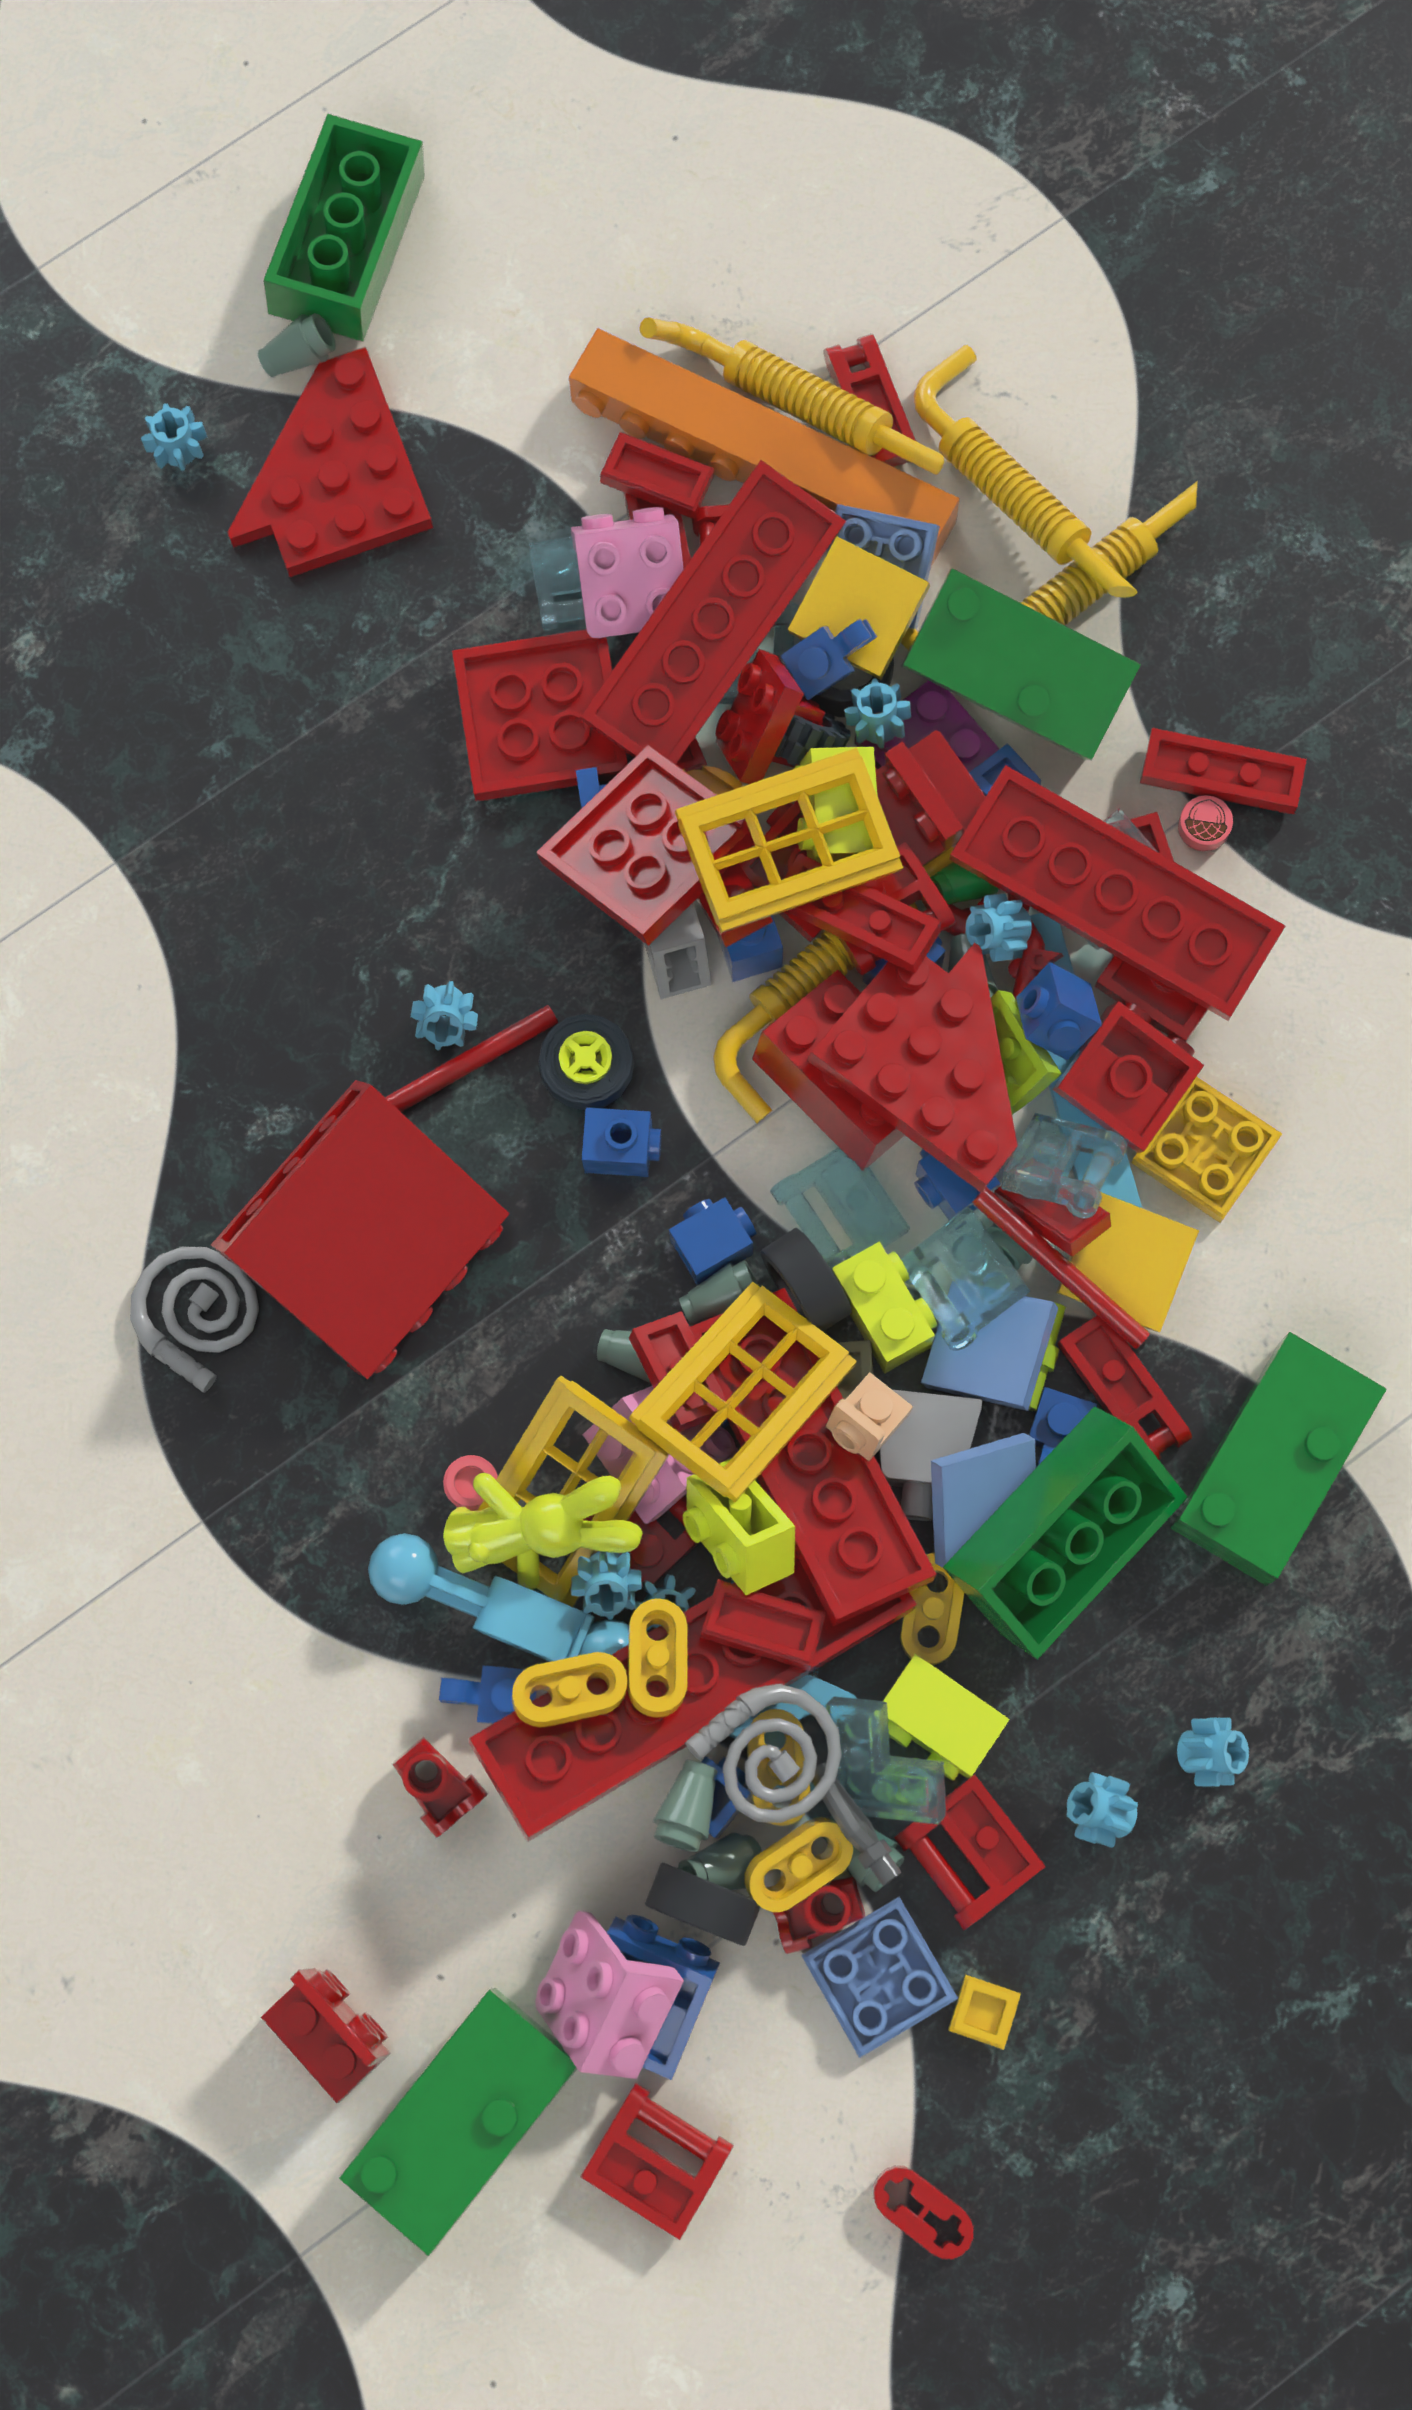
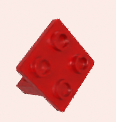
[876,730,986,866]

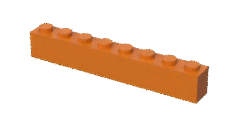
[569,328,960,569]

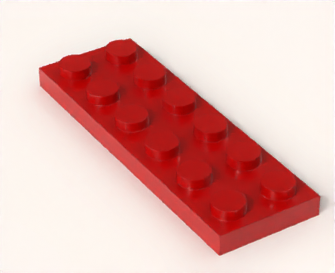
[580,460,846,765]
[950,765,1286,1021]
[690,1288,937,1626]

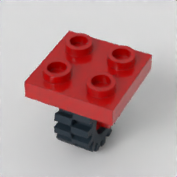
[715,649,851,784]

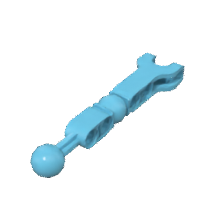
[368,1533,860,1792]

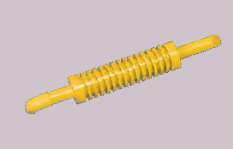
[639,317,944,475]
[913,344,1138,598]
[901,481,1198,651]
[713,847,954,1124]

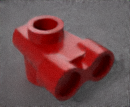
[392,1737,488,1838]
[770,1877,865,1954]

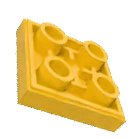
[787,536,930,679]
[1131,1077,1282,1223]
[1056,1191,1199,1332]

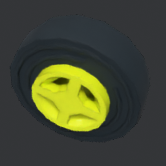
[538,1014,635,1110]

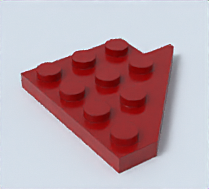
[227,347,433,577]
[807,942,1018,1193]

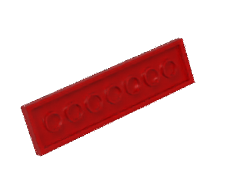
[469,1553,917,1842]

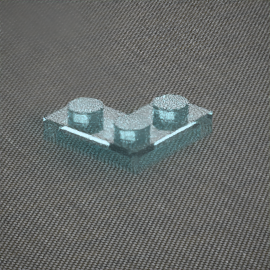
[825,1697,946,1824]

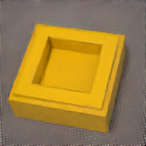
[948,1974,1021,2050]

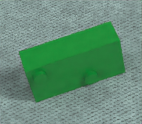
[263,113,425,342]
[901,568,1141,760]
[1171,1331,1387,1586]
[943,1406,1188,1659]
[339,1988,577,2256]

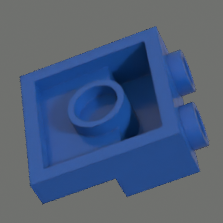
[607,1915,720,2080]

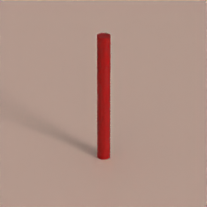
[385,1005,558,1112]
[971,1187,1150,1349]

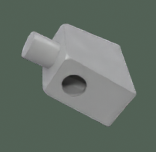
[644,903,711,999]
[878,1390,982,1521]

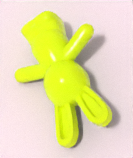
[443,1473,642,1590]

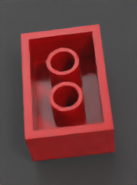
[752,970,905,1171]

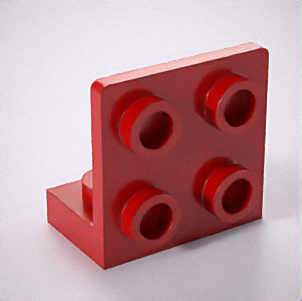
[261,1968,391,2103]

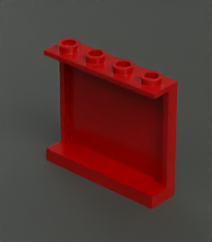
[211,1080,510,1379]

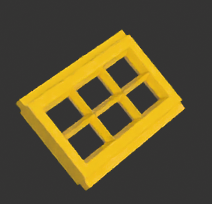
[675,748,903,933]
[629,1282,857,1502]
[477,1376,670,1607]

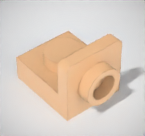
[826,1372,913,1461]

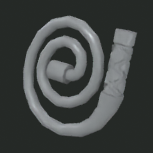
[130,1247,259,1393]
[685,1684,842,1823]

